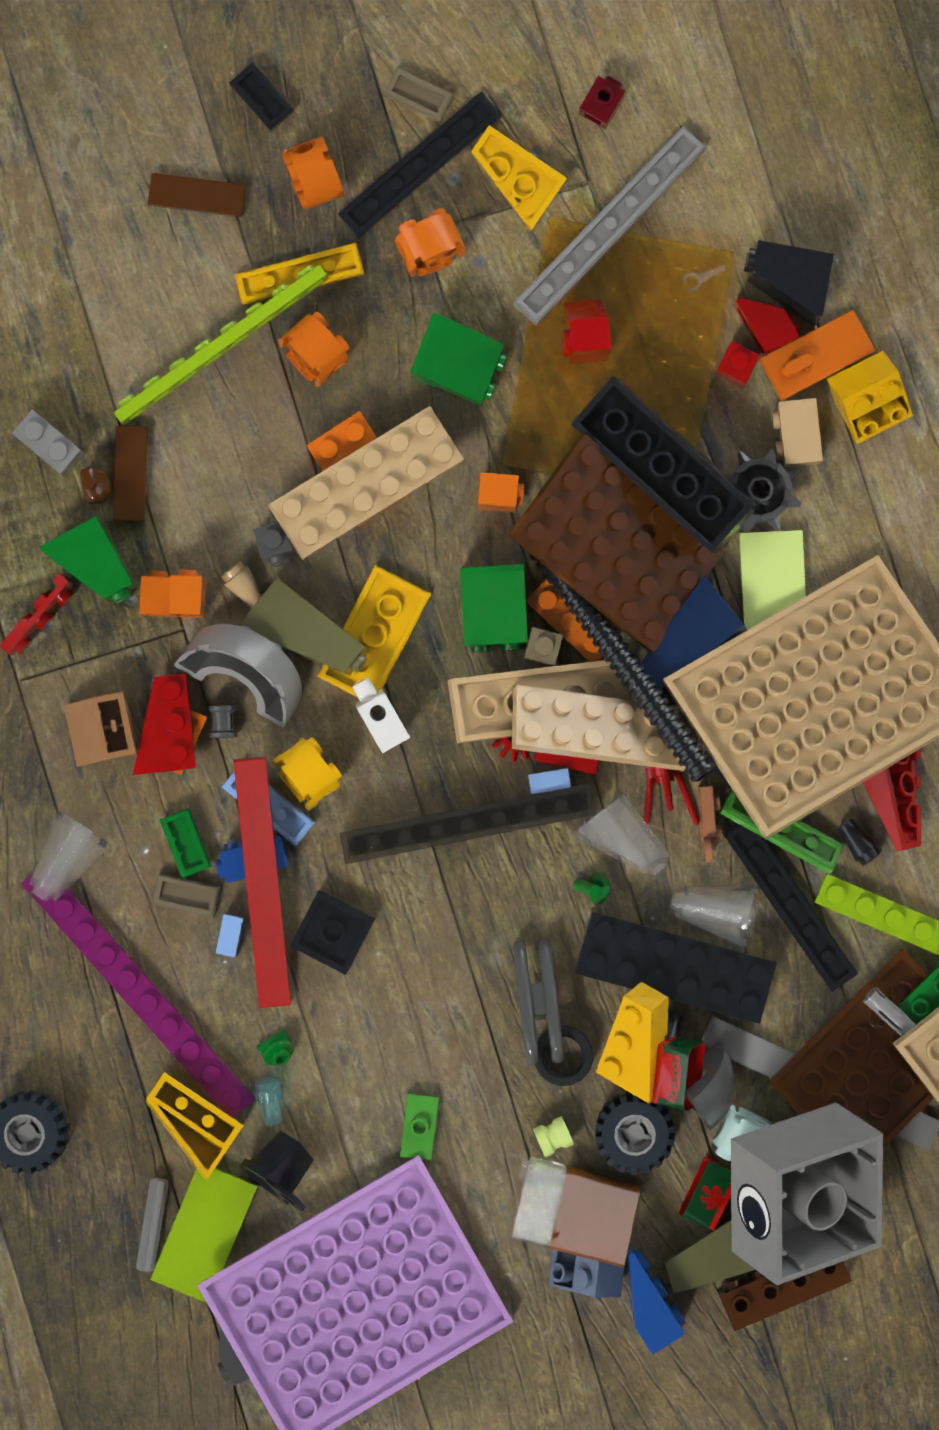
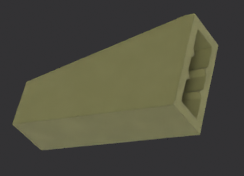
[238,578,369,676]
[659,1215,756,1294]

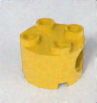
[271,737,342,810]

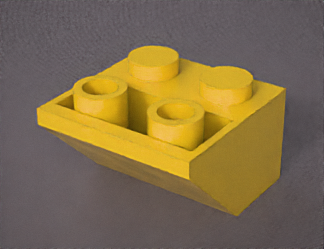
[827,350,913,444]

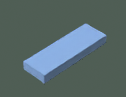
[222,772,315,847]

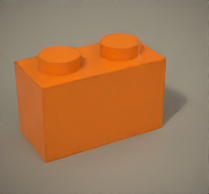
[478,472,524,513]

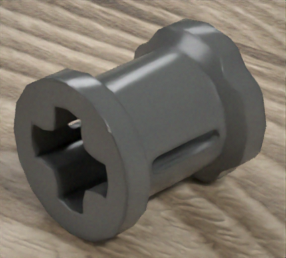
[209,705,237,738]

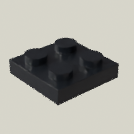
[290,890,375,975]

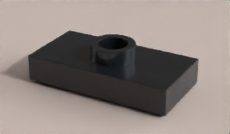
[229,62,295,132]

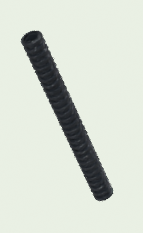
[530,555,715,782]

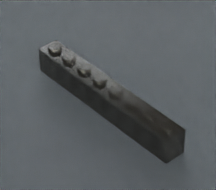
[339,783,596,864]

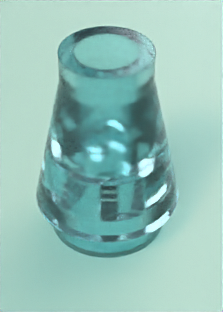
[253,1077,284,1126]

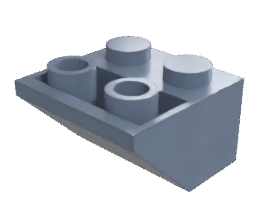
[548,1249,624,1298]

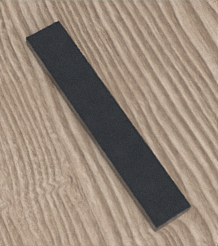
[338,92,502,239]
[723,824,858,992]

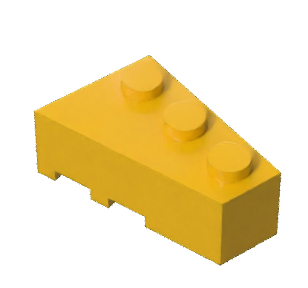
[596,982,669,1103]
[145,1072,244,1181]

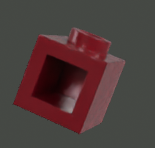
[578,75,626,130]

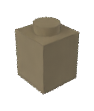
[524,627,563,667]

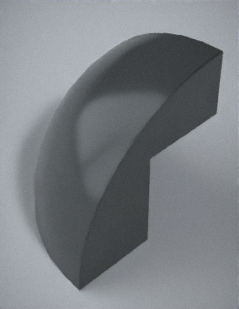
[685,1041,734,1130]

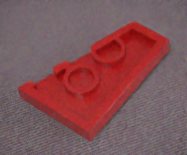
[0,573,76,656]

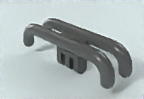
[513,938,564,1066]

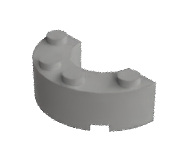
[174,624,302,728]

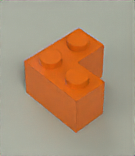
[139,570,207,618]

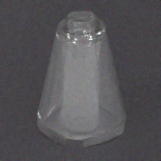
[29,811,111,903]
[670,884,760,948]

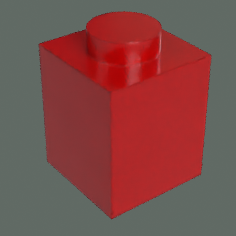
[715,341,760,388]

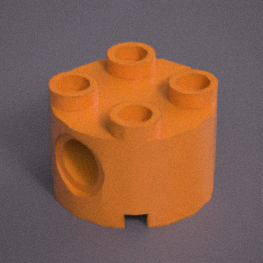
[281,136,345,210]
[394,208,467,277]
[278,311,350,387]

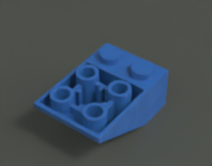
[627,1244,686,1355]

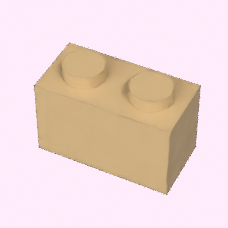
[771,398,823,468]

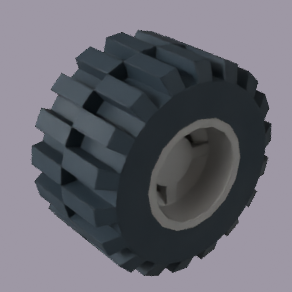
[0,1090,70,1174]
[595,1092,675,1175]

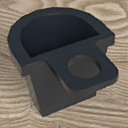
[240,1131,314,1211]

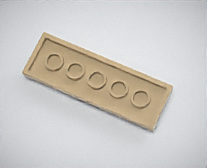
[268,406,464,560]
[447,660,634,744]
[512,685,698,771]

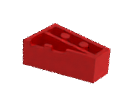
[561,299,612,365]

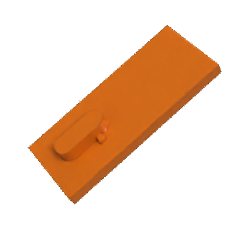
[759,310,876,401]

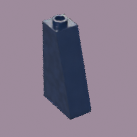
[639,576,747,697]

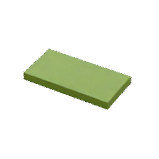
[150,1168,258,1303]

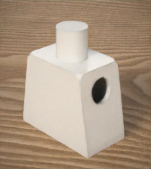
[352,677,410,754]

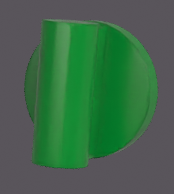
[573,872,610,904]
[256,1029,294,1066]

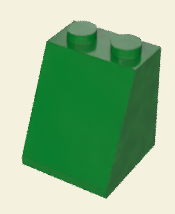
[410,312,508,407]
[39,516,138,604]
[460,564,528,653]

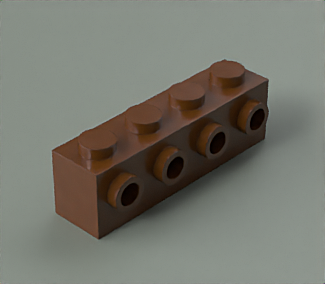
[717,1261,852,1331]

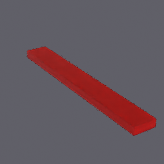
[233,757,291,1008]

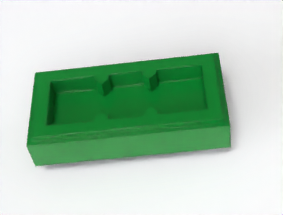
[159,808,212,878]

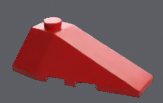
[863,749,921,851]

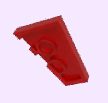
[133,674,197,775]

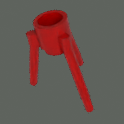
[644,767,700,825]

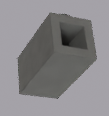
[253,521,296,567]

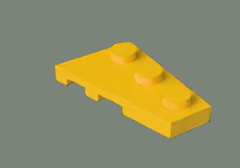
[471,125,567,232]

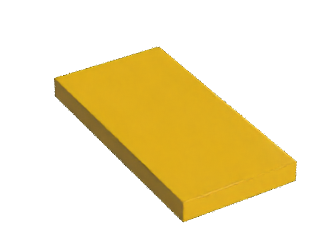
[317,565,431,698]

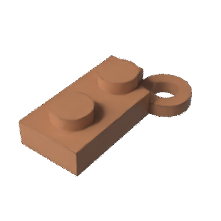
[698,786,722,863]

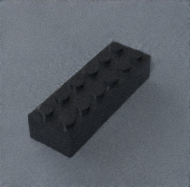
[571,376,759,553]
[574,911,777,1024]

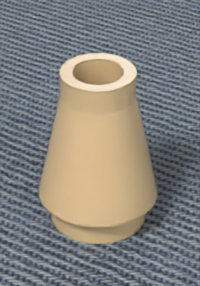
[221,561,263,609]

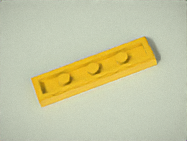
[234,243,364,306]

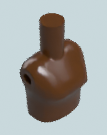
[80,467,111,504]

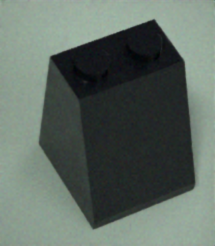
[744,240,834,325]

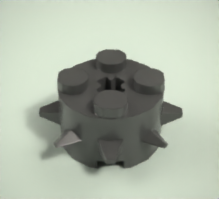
[726,449,801,533]

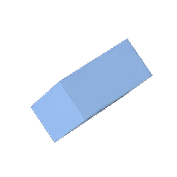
[528,768,571,794]
[216,913,245,957]

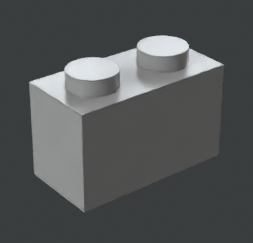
[12,409,85,478]

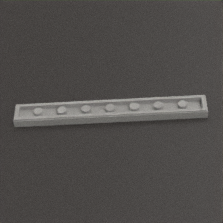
[513,127,706,326]
[700,1016,939,1150]

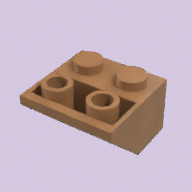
[64,691,138,767]

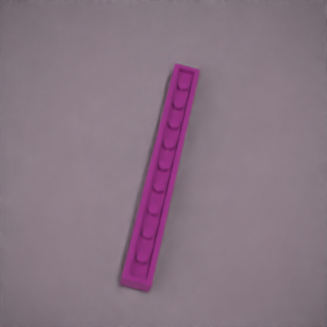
[21,863,256,1118]

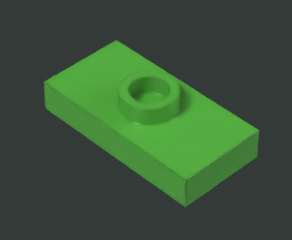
[400,1093,439,1160]

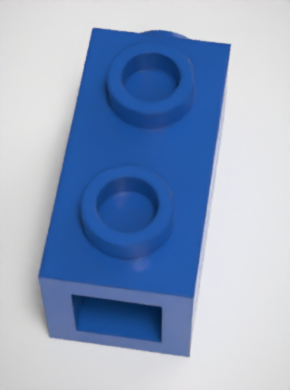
[215,833,290,883]

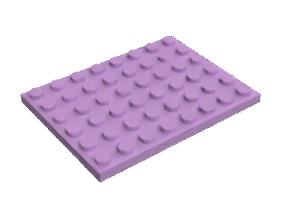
[197,1155,513,1430]

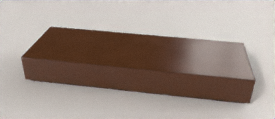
[148,173,246,218]
[113,426,148,522]

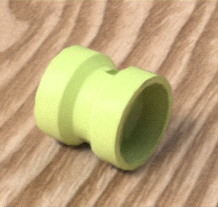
[533,1116,574,1158]

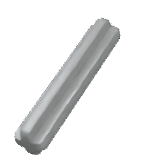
[136,1177,168,1272]

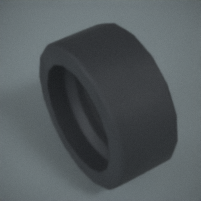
[535,1025,593,1086]

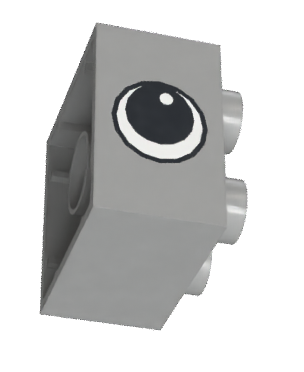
[731,1103,883,1285]

